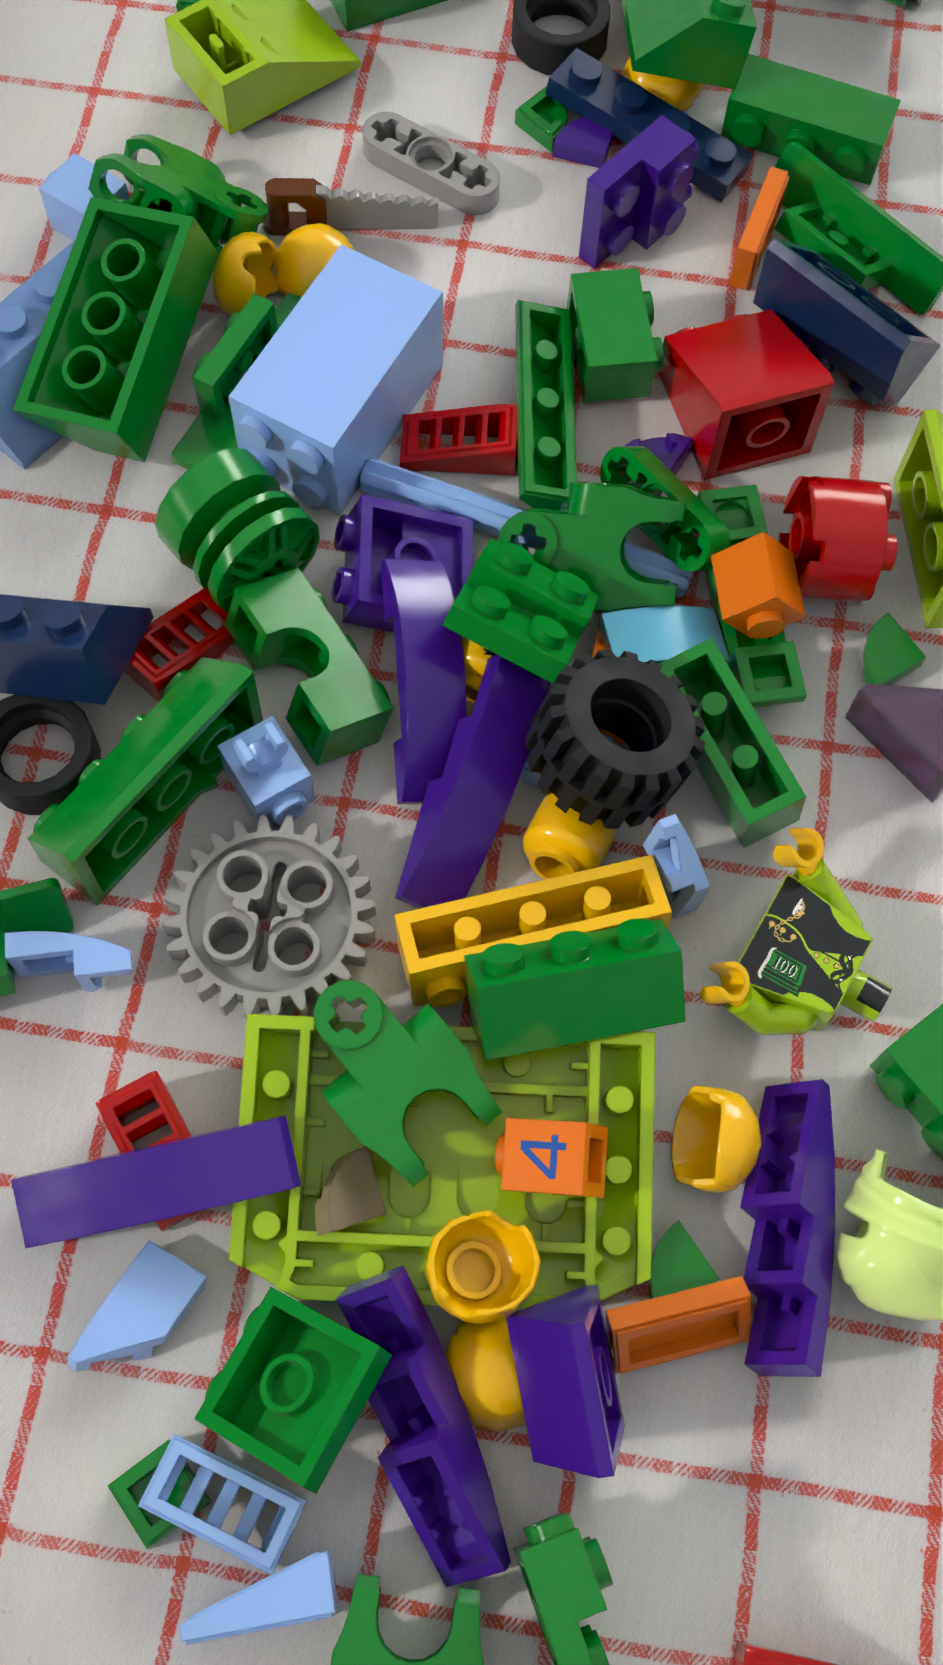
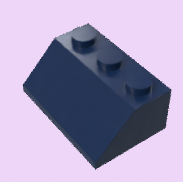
[753,238,941,406]
[0,594,154,705]

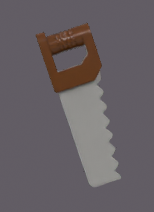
[263,178,438,235]

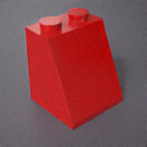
[658,309,835,481]

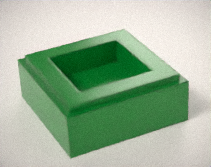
[107,1439,212,1549]

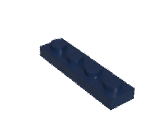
[545,48,753,202]

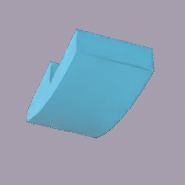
[599,606,730,666]

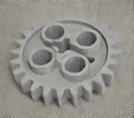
[162,815,376,1019]

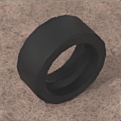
[511,0,611,75]
[0,695,101,815]

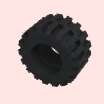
[525,650,705,829]

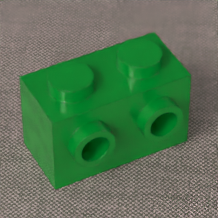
[567,268,664,403]

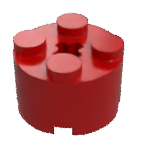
[779,476,897,602]

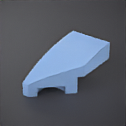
[642,814,710,918]
[4,931,133,992]
[67,1240,207,1371]

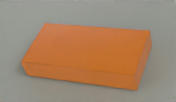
[729,166,790,291]
[605,1276,751,1374]

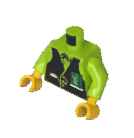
[700,828,892,1035]

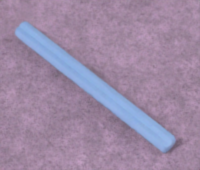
[360,458,694,597]

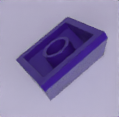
[506,1284,625,1478]

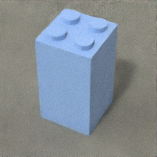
[228,245,443,515]

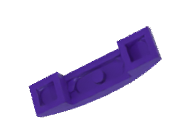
[381,559,467,804]

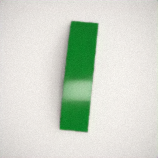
[697,485,807,708]

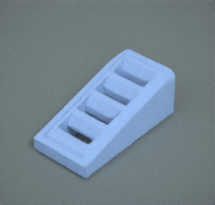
[138,1434,307,1575]
[180,1549,339,1645]

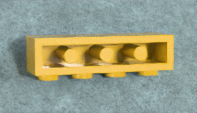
[394,855,672,1007]

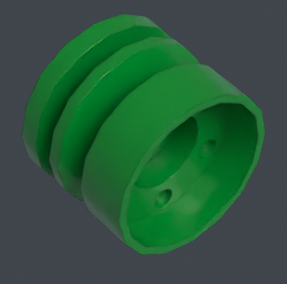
[155,448,320,612]

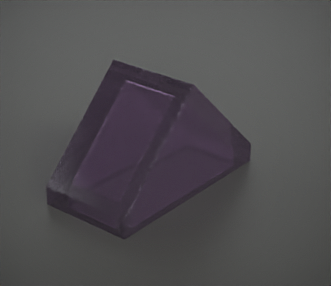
[845,683,943,803]

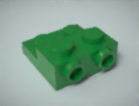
[442,538,600,684]
[194,1287,392,1494]
[513,1512,613,1665]

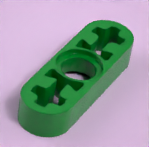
[600,446,730,572]

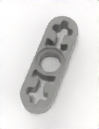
[362,112,500,215]

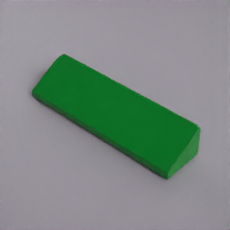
[515,300,577,511]

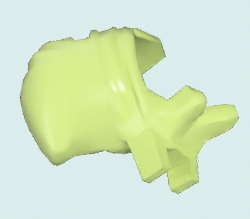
[833,1149,943,1321]

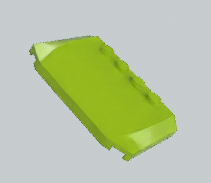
[229,1014,656,1310]

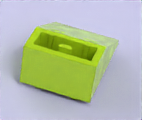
[164,0,361,135]

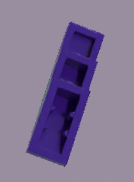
[395,655,551,909]
[740,1079,835,1377]
[11,1115,301,1249]
[335,1265,511,1587]

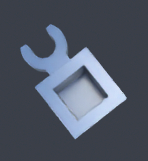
[217,716,315,825]

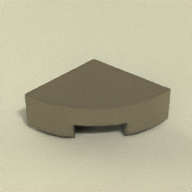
[315,1146,387,1236]

